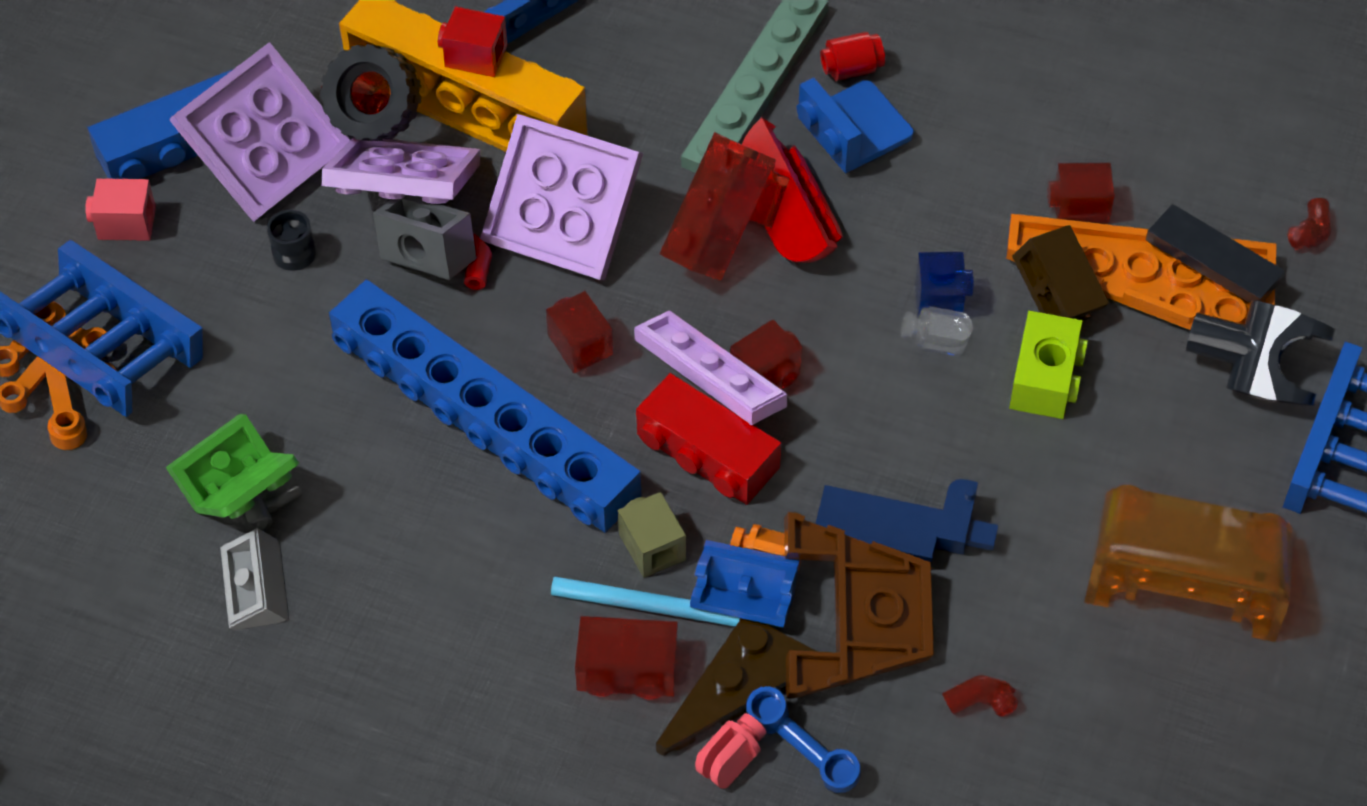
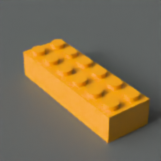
[339,0,587,152]

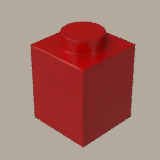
[437,6,507,77]

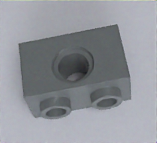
[373,195,476,280]

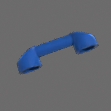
[746,686,861,793]

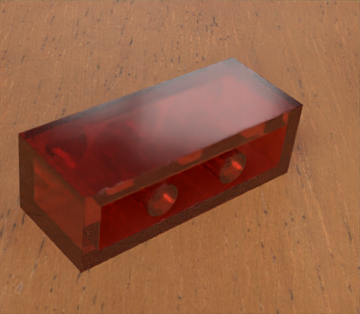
[659,132,776,281]

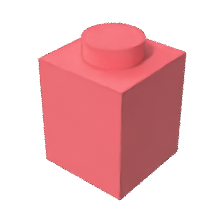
[86,179,156,241]

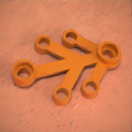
[0,301,117,450]

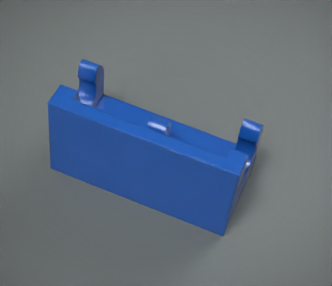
[690,540,800,627]

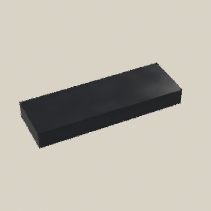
[1146,204,1285,304]

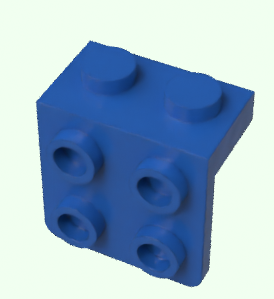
[796,78,913,174]

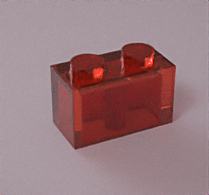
[575,616,678,700]

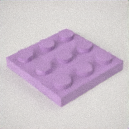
[169,42,350,222]
[480,114,644,280]
[322,137,480,204]

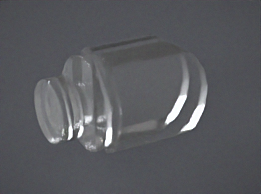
[901,307,973,356]

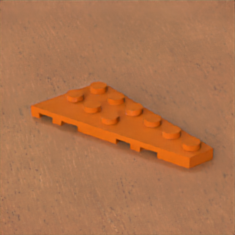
[1006,214,1277,330]

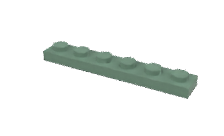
[681,0,829,182]

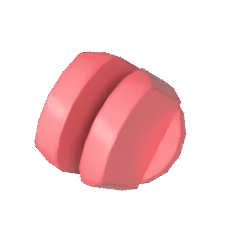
[695,713,766,789]

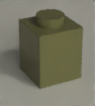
[618,492,686,578]

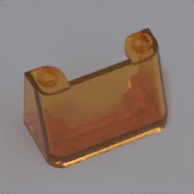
[1084,485,1293,642]

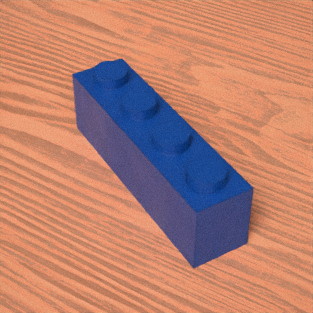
[87,68,235,179]

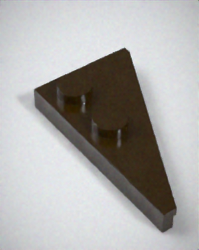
[656,618,816,756]

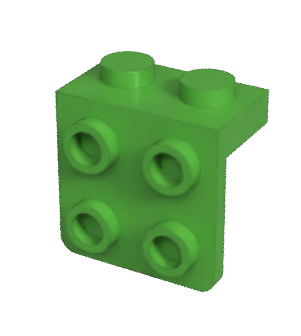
[165,414,299,519]

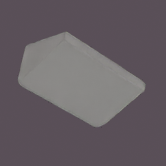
[220,528,288,630]

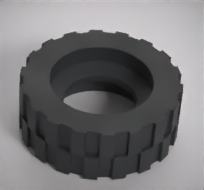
[320,44,422,141]

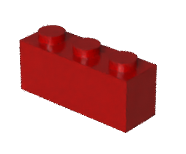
[636,373,781,505]

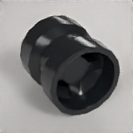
[266,209,316,271]

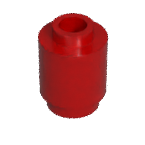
[820,32,885,81]

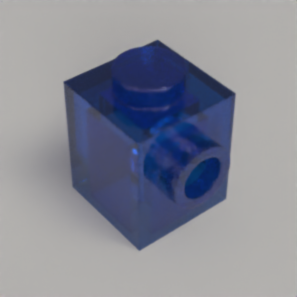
[915,252,974,320]

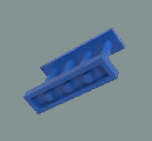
[0,239,203,417]
[1282,342,1367,514]

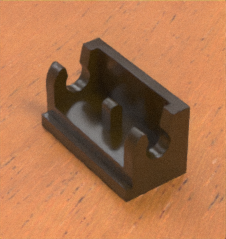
[1012,225,1109,322]

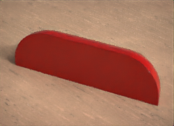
[738,118,843,263]

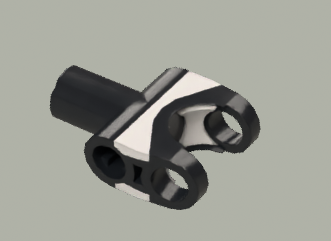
[1186,300,1336,406]

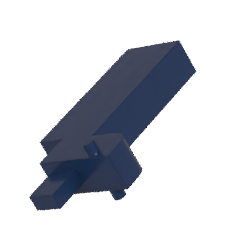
[815,479,999,566]

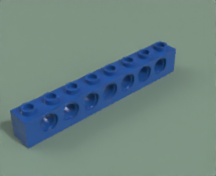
[329,279,642,533]

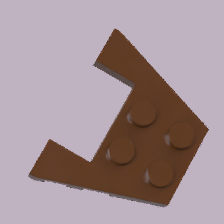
[784,512,934,699]

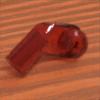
[942,675,1018,716]

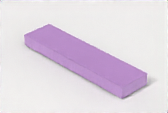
[634,310,787,425]

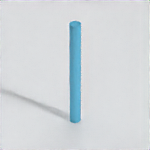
[551,576,741,627]

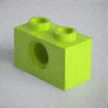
[1009,310,1088,419]

